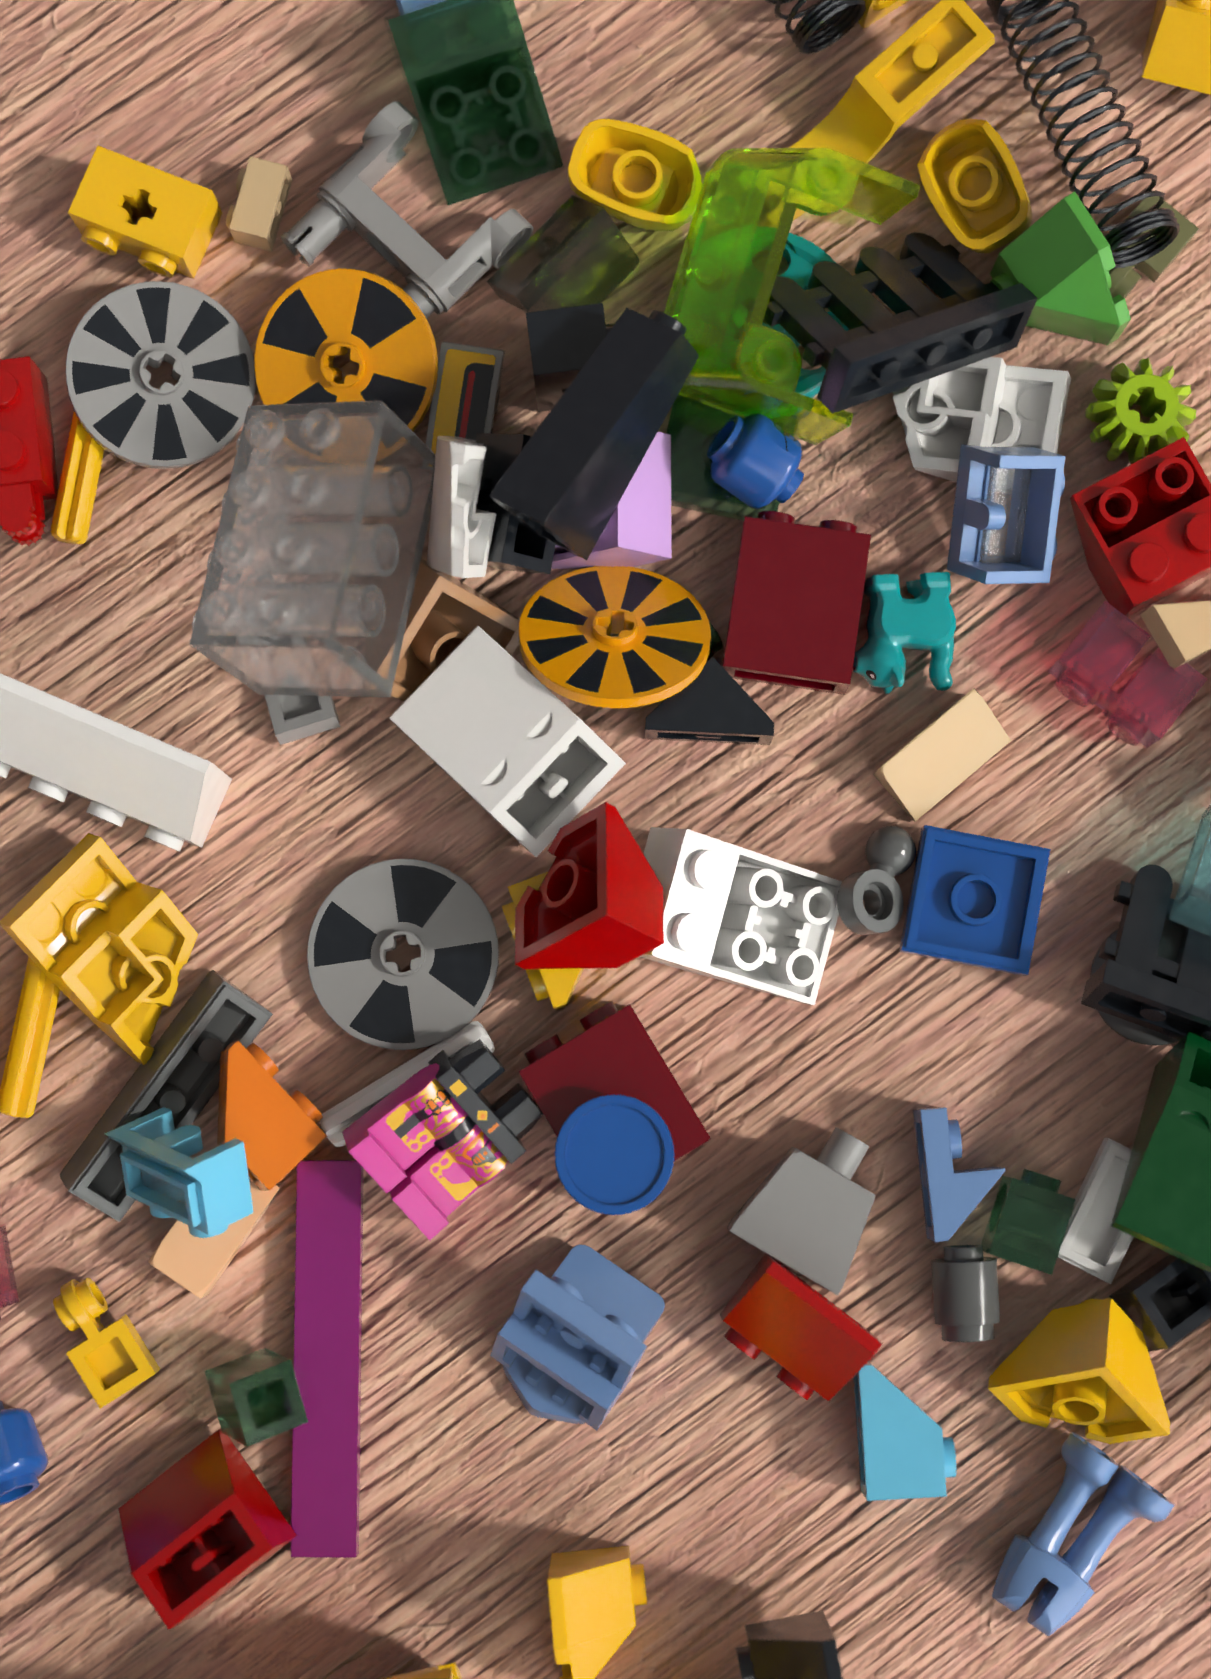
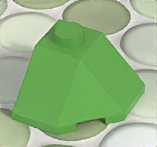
[990,191,1131,345]

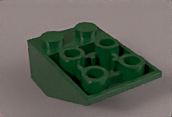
[1111,1032,1211,1273]

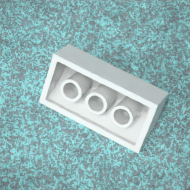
[0,673,232,852]

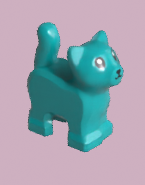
[853,572,956,694]

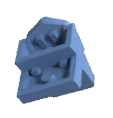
[490,1244,665,1431]

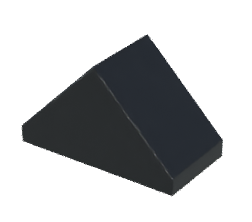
[645,657,774,745]

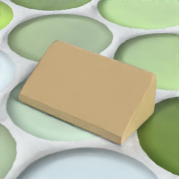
[874,688,1011,823]

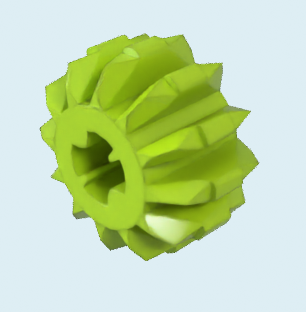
[1085,358,1196,464]

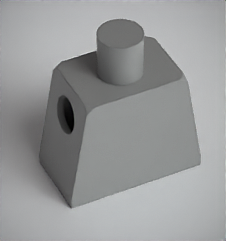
[727,1127,875,1295]

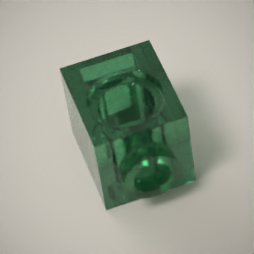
[981,1169,1076,1275]

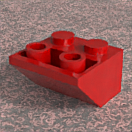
[1070,437,1211,622]
[118,1428,297,1630]

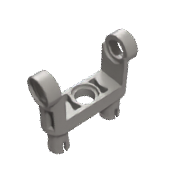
[281,101,534,319]

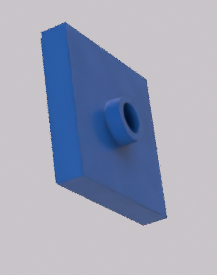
[899,825,1051,976]

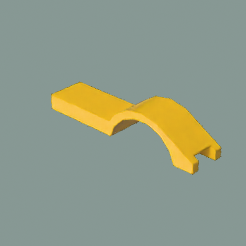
[737,0,995,230]

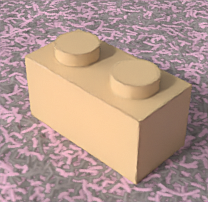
[226,156,292,252]

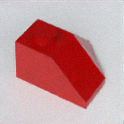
[515,802,664,969]

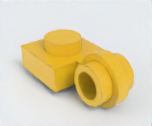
[53,1277,160,1409]

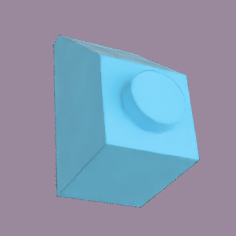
[853,1361,956,1501]

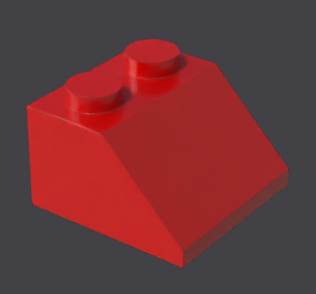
[720,1253,883,1402]

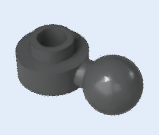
[837,825,916,935]

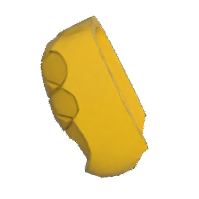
[568,119,702,231]
[917,119,1032,254]

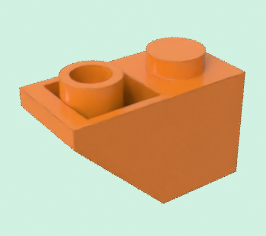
[217,1041,327,1191]

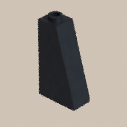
[490,308,699,560]

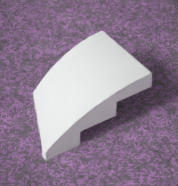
[893,357,1071,494]
[427,436,496,578]

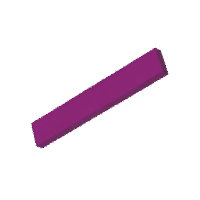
[291,1160,364,1558]

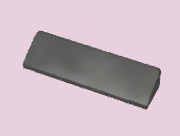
[60,970,273,1222]

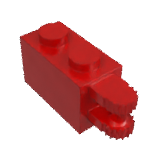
[0,356,59,546]

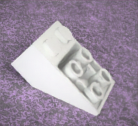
[389,625,626,857]
[639,827,842,1005]

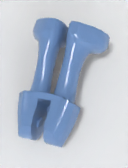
[992,1432,1175,1637]

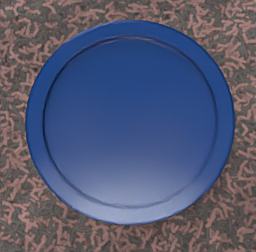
[555,1095,674,1215]

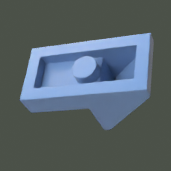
[913,1107,1005,1242]

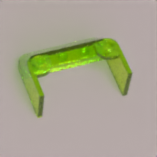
[664,148,921,445]

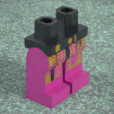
[342,1039,543,1241]

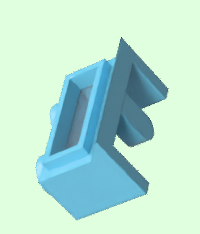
[105,1107,254,1238]

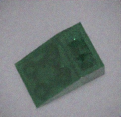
[384,0,564,205]

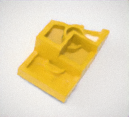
[0,833,198,1065]

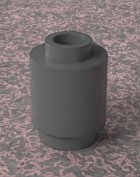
[931,1245,1000,1342]

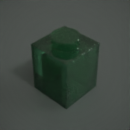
[205,1348,308,1447]

